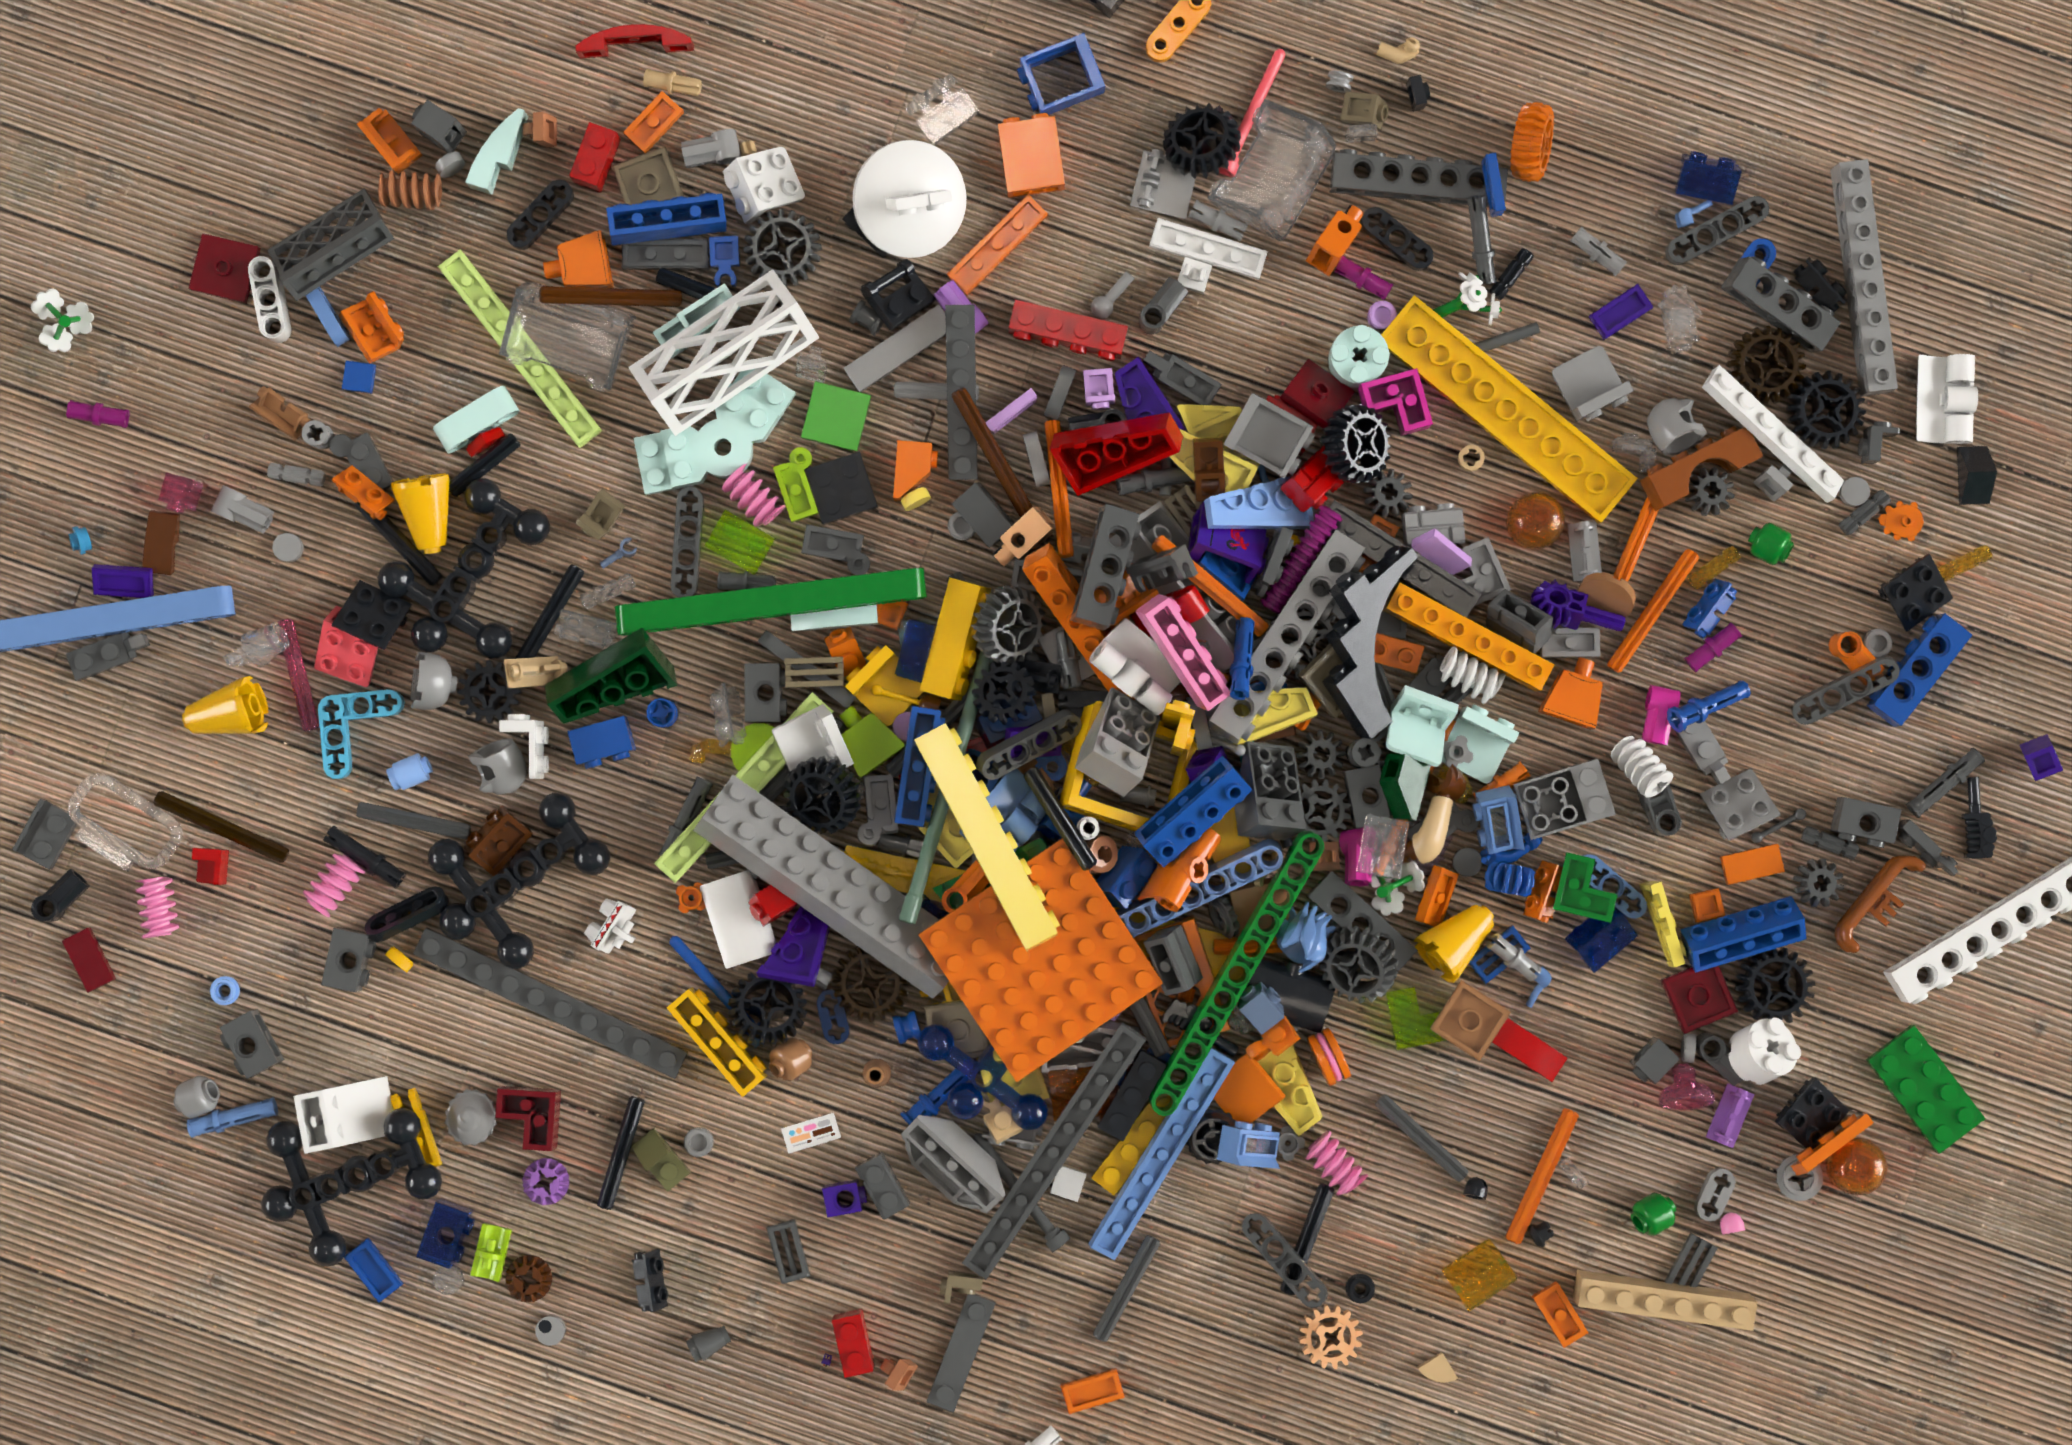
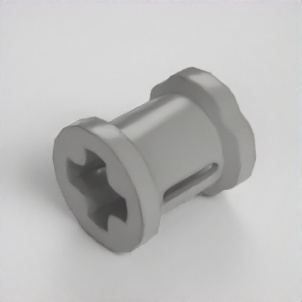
[302,420,334,450]

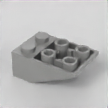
[1075,687,1161,797]
[1513,758,1616,840]

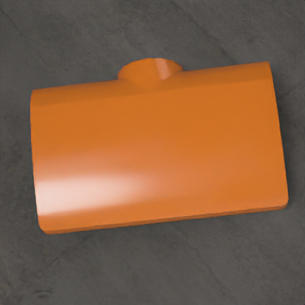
[1137,828,1221,912]

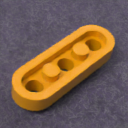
[1146,0,1211,63]

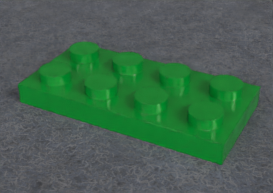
[1866,1025,1986,1154]

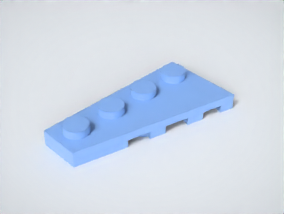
[1204,476,1314,530]

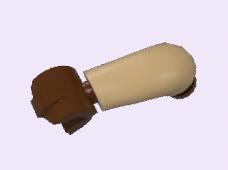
[1398,764,1466,864]

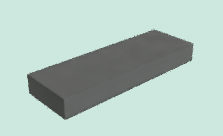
[622,239,709,270]

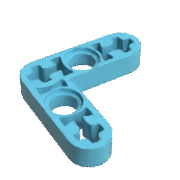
[318,689,405,779]

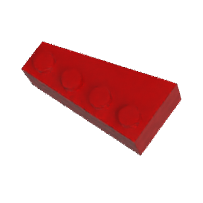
[1049,412,1183,496]

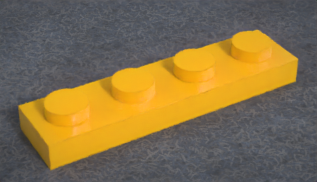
[1091,1094,1171,1196]

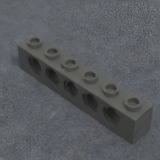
[1329,149,1508,207]

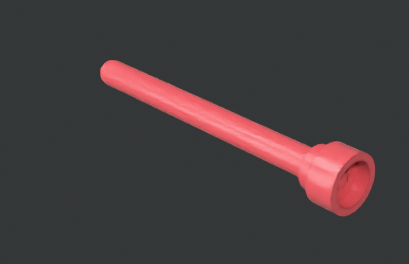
[1219,49,1286,177]

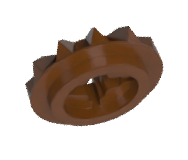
[505,1255,552,1302]

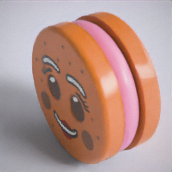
[1307,1028,1351,1086]

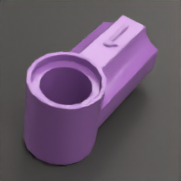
[934,280,989,334]

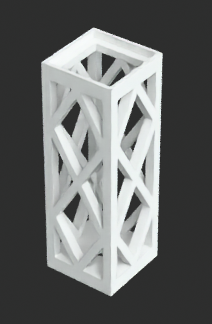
[628,269,819,436]

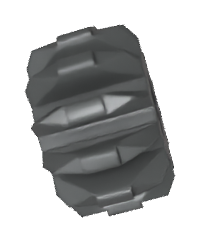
[1685,467,1735,516]
[1363,468,1413,518]
[1295,730,1346,779]
[1793,858,1844,908]

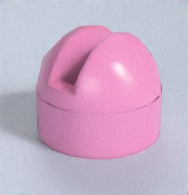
[1720,1213,1745,1235]

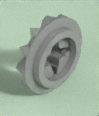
[1776,1154,1823,1201]

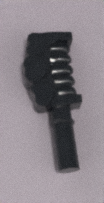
[1962,777,1997,859]
[1161,997,1239,1057]

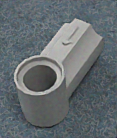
[681,129,741,168]
[211,485,274,534]

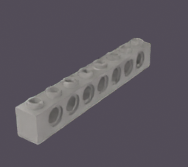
[1830,159,1898,397]
[1208,530,1366,745]

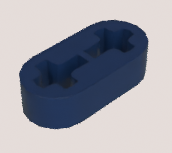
[817,989,850,1044]

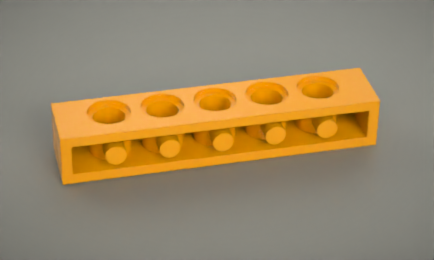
[1382,582,1555,691]

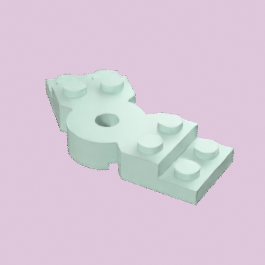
[633,369,796,495]

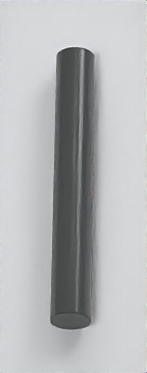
[1474,322,1540,352]

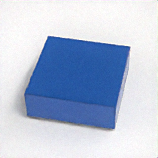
[342,361,376,394]

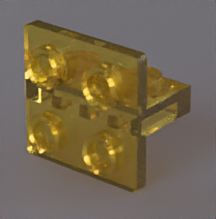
[1442,1239,1517,1312]

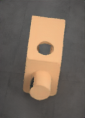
[993,507,1056,566]

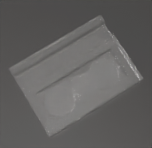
[1356,814,1410,880]

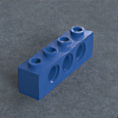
[1866,613,1972,727]

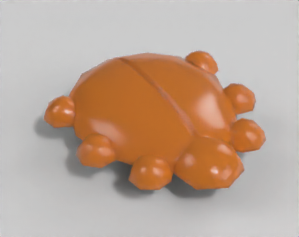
[1878,501,1924,542]

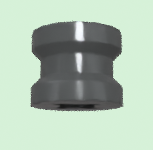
[1347,738,1381,767]

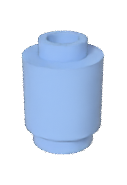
[386,753,433,790]

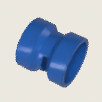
[646,698,679,728]

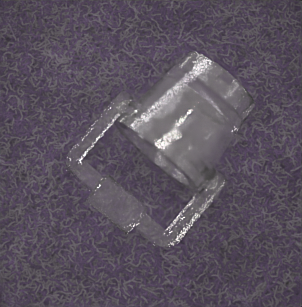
[223,622,290,668]

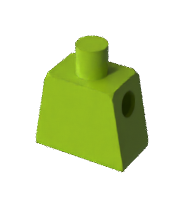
[839,706,905,779]

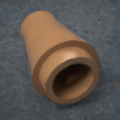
[862,1059,891,1088]

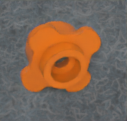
[676,882,706,913]

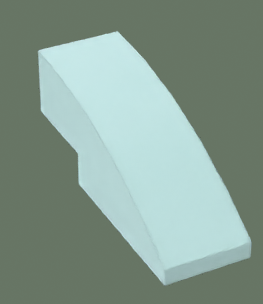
[465,108,529,195]
[653,283,741,360]
[790,605,878,632]

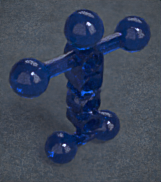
[917,1024,1048,1131]

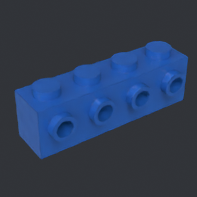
[606,193,727,246]
[894,706,945,827]
[1134,755,1252,868]
[1680,896,1807,973]

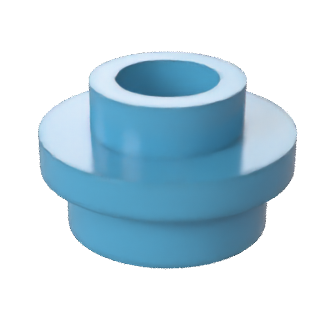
[68,526,92,555]

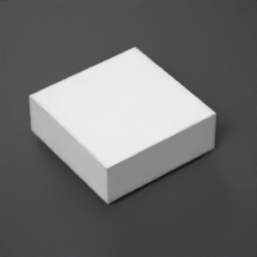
[1050,1166,1087,1202]

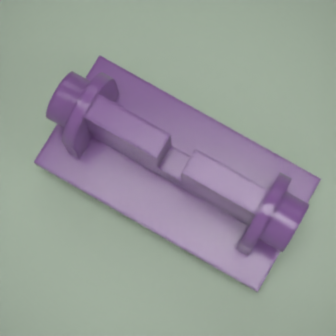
[1706,1083,1755,1148]

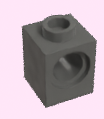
[1629,1037,1680,1084]

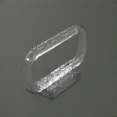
[68,773,183,872]

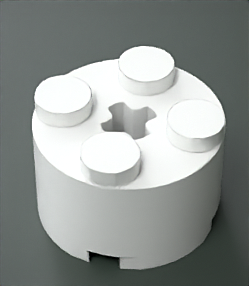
[1728,1018,1801,1085]

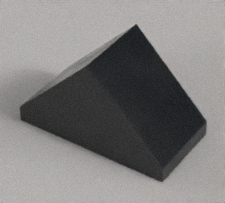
[1957,446,1997,505]

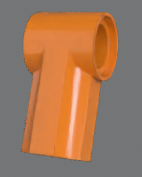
[1828,631,1885,686]
[941,860,989,913]

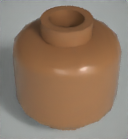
[769,1038,813,1081]

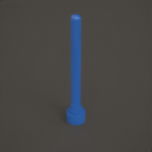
[669,936,760,1049]

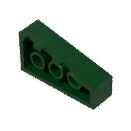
[545,628,677,724]

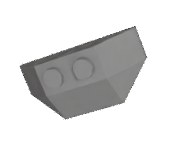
[901,1115,1006,1214]

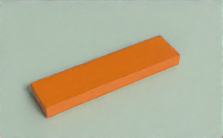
[946,194,1048,296]

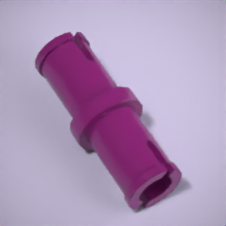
[1334,256,1394,300]
[66,400,130,428]
[1684,622,1742,673]

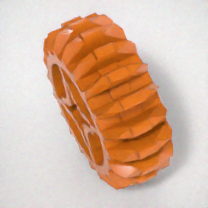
[1510,102,1555,182]

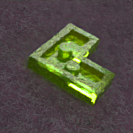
[1385,987,1446,1050]

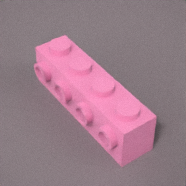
[1135,594,1230,711]

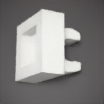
[1178,257,1212,294]

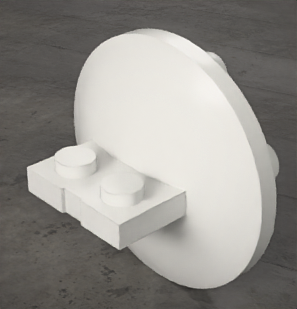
[853,140,966,258]

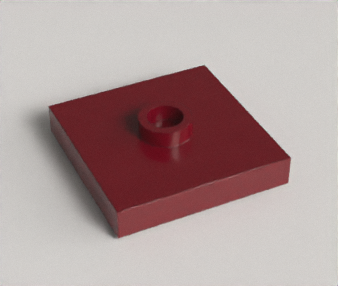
[188,233,261,304]
[1280,359,1355,429]
[1660,966,1738,1034]

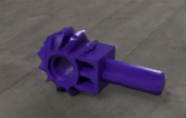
[1530,579,1626,631]

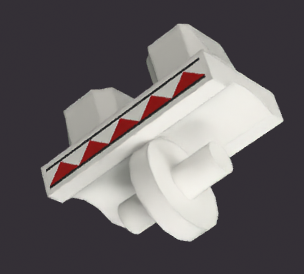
[584,898,636,954]

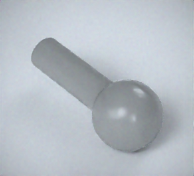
[1091,271,1135,319]

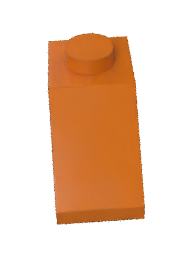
[893,440,938,502]

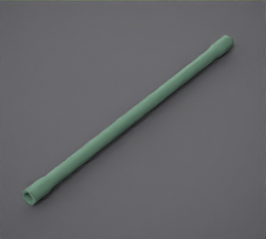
[899,587,1003,925]

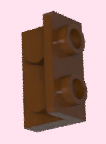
[464,805,533,876]

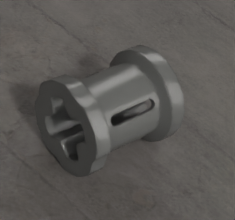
[849,300,884,336]

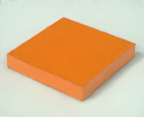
[1213,1052,1286,1123]

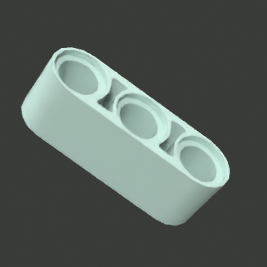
[433,386,520,454]

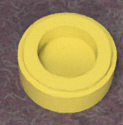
[901,487,931,511]

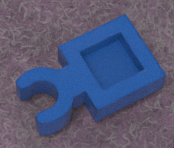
[709,236,740,288]

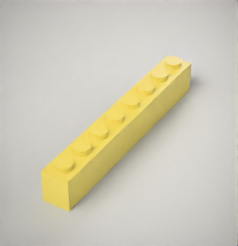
[914,723,1060,952]

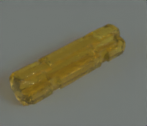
[1938,545,1993,582]
[1687,546,1741,589]

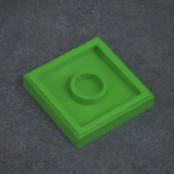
[801,381,871,452]

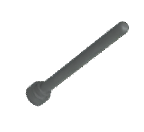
[973,1133,1070,1253]

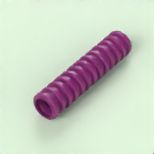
[1260,505,1343,614]

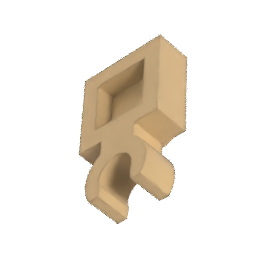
[978,1088,1023,1144]

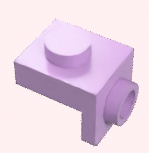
[1083,368,1115,410]

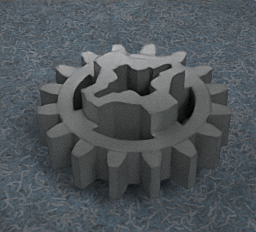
[1301,779,1351,842]

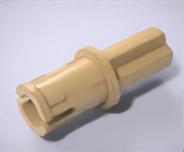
[643,69,702,96]

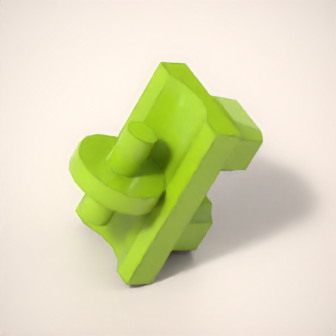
[470,1223,512,1282]

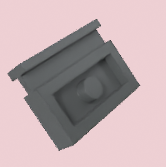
[12,798,80,870]

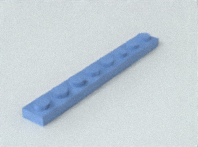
[1088,1047,1235,1261]

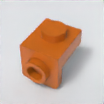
[824,627,867,677]

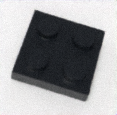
[805,452,878,525]

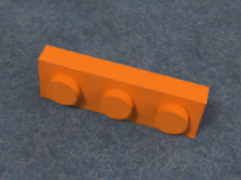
[1790,1113,1874,1176]

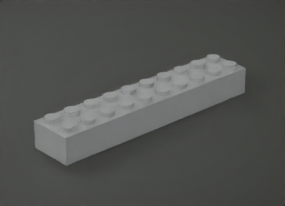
[693,775,949,999]

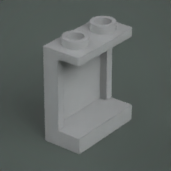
[1223,392,1315,479]

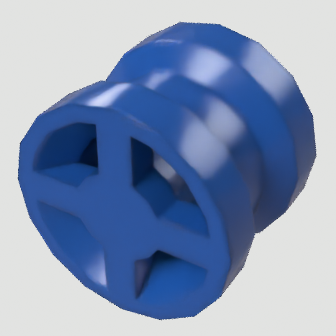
[892,1010,923,1044]

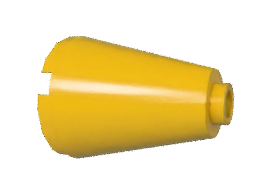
[391,473,450,554]
[182,676,269,734]
[1414,905,1494,983]

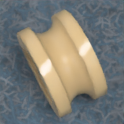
[1458,445,1485,472]

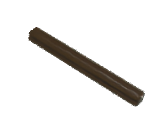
[153,791,289,863]

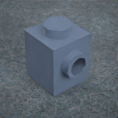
[1239,982,1284,1035]

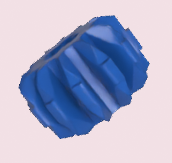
[1484,862,1535,897]

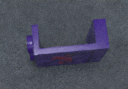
[1187,501,1269,584]

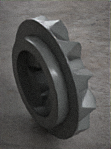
[1208,895,1240,939]

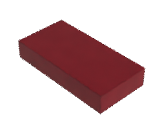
[62,927,116,993]

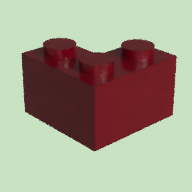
[495,1086,561,1151]

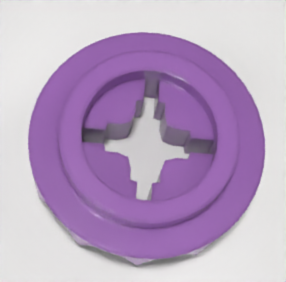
[522,1158,569,1205]

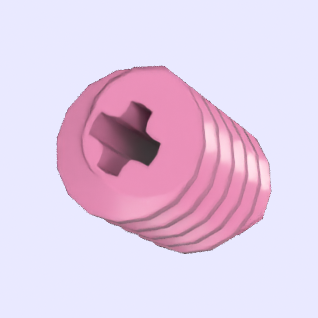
[722,464,786,527]
[303,853,366,918]
[135,877,179,939]
[1305,1130,1368,1196]

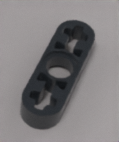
[507,179,574,250]
[1361,207,1434,271]

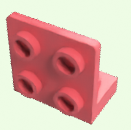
[314,605,378,687]

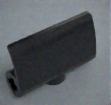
[1237,957,1335,1033]

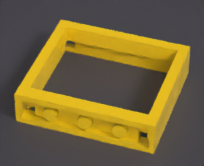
[1059,701,1197,832]

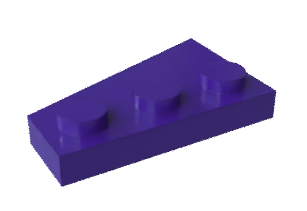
[1114,357,1186,431]
[756,906,830,987]

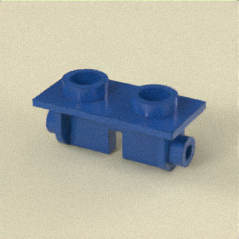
[1682,578,1737,639]

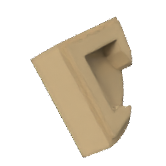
[1417,1352,1458,1383]

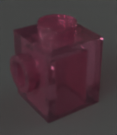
[158,472,203,514]

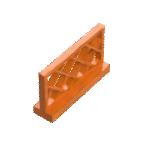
[1133,915,1230,1047]

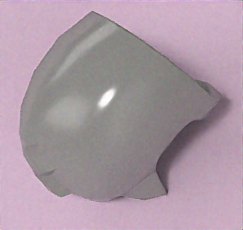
[1647,398,1707,456]
[468,738,527,795]

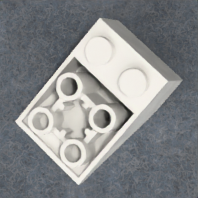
[293,1076,393,1154]

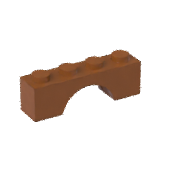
[1640,425,1763,511]

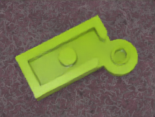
[773,447,819,523]

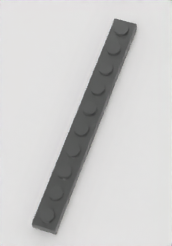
[413,927,688,1079]
[962,1022,1147,1280]

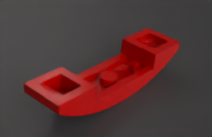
[575,24,694,59]
[1492,1018,1568,1082]

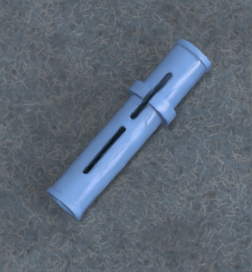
[187,1097,278,1138]

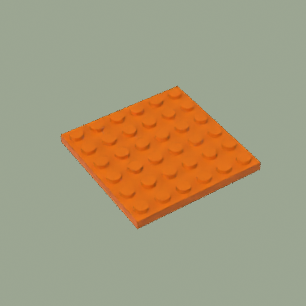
[918,838,1163,1082]

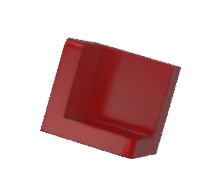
[192,848,229,885]

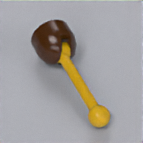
[871,684,941,710]

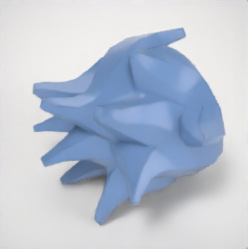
[1276,901,1336,973]

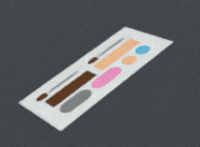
[781,1113,841,1154]

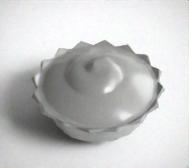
[444,1089,497,1146]

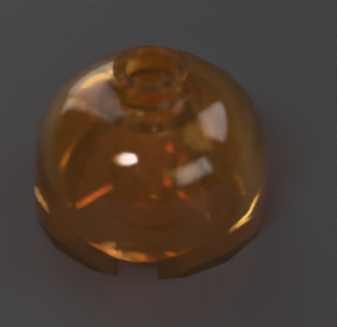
[1506,492,1565,550]
[1825,1136,1888,1196]

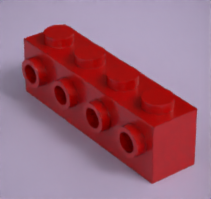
[1008,300,1128,361]

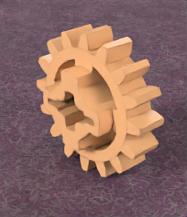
[1298,1304,1363,1369]

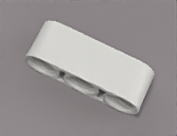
[248,256,292,343]

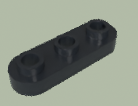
[365,886,449,942]

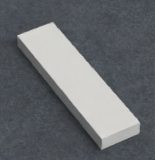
[1149,218,1268,280]

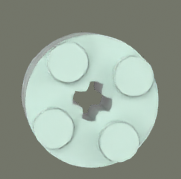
[1328,325,1390,388]

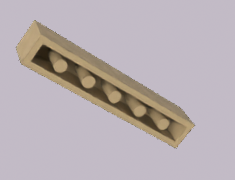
[1573,1270,1758,1331]

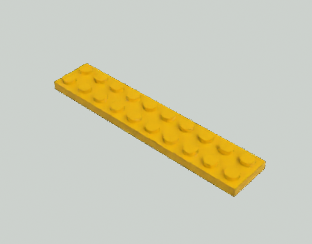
[1381,295,1638,524]

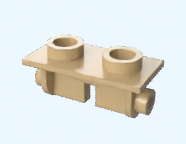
[504,656,568,689]

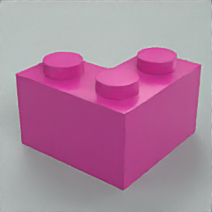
[1358,368,1433,436]

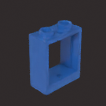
[1017,33,1106,115]

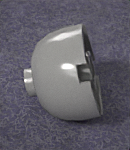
[410,652,457,710]

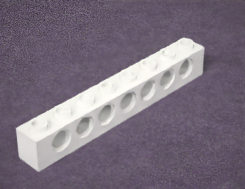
[1883,857,2072,1004]

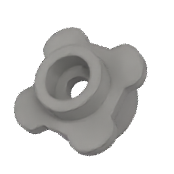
[1443,735,1473,768]
[1278,1126,1305,1161]

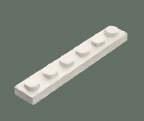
[1702,365,1845,503]

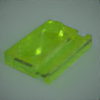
[704,509,776,575]

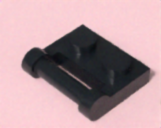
[861,259,936,331]

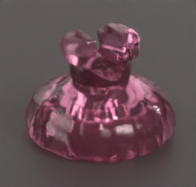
[1658,1063,1715,1111]

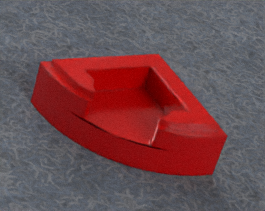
[466,427,505,457]

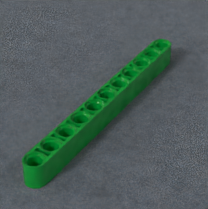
[615,568,927,636]
[1149,831,1324,1116]

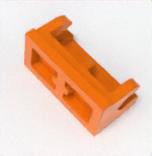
[357,108,423,175]

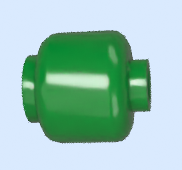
[1748,523,1794,565]
[1631,1192,1676,1236]

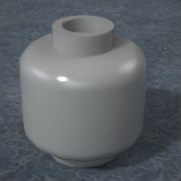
[174,1076,220,1118]

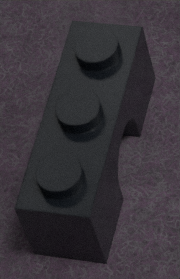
[1097,1047,1167,1141]

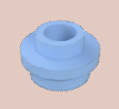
[210,976,240,1005]

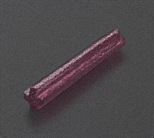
[276,619,319,731]

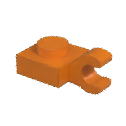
[1245,1015,1301,1061]

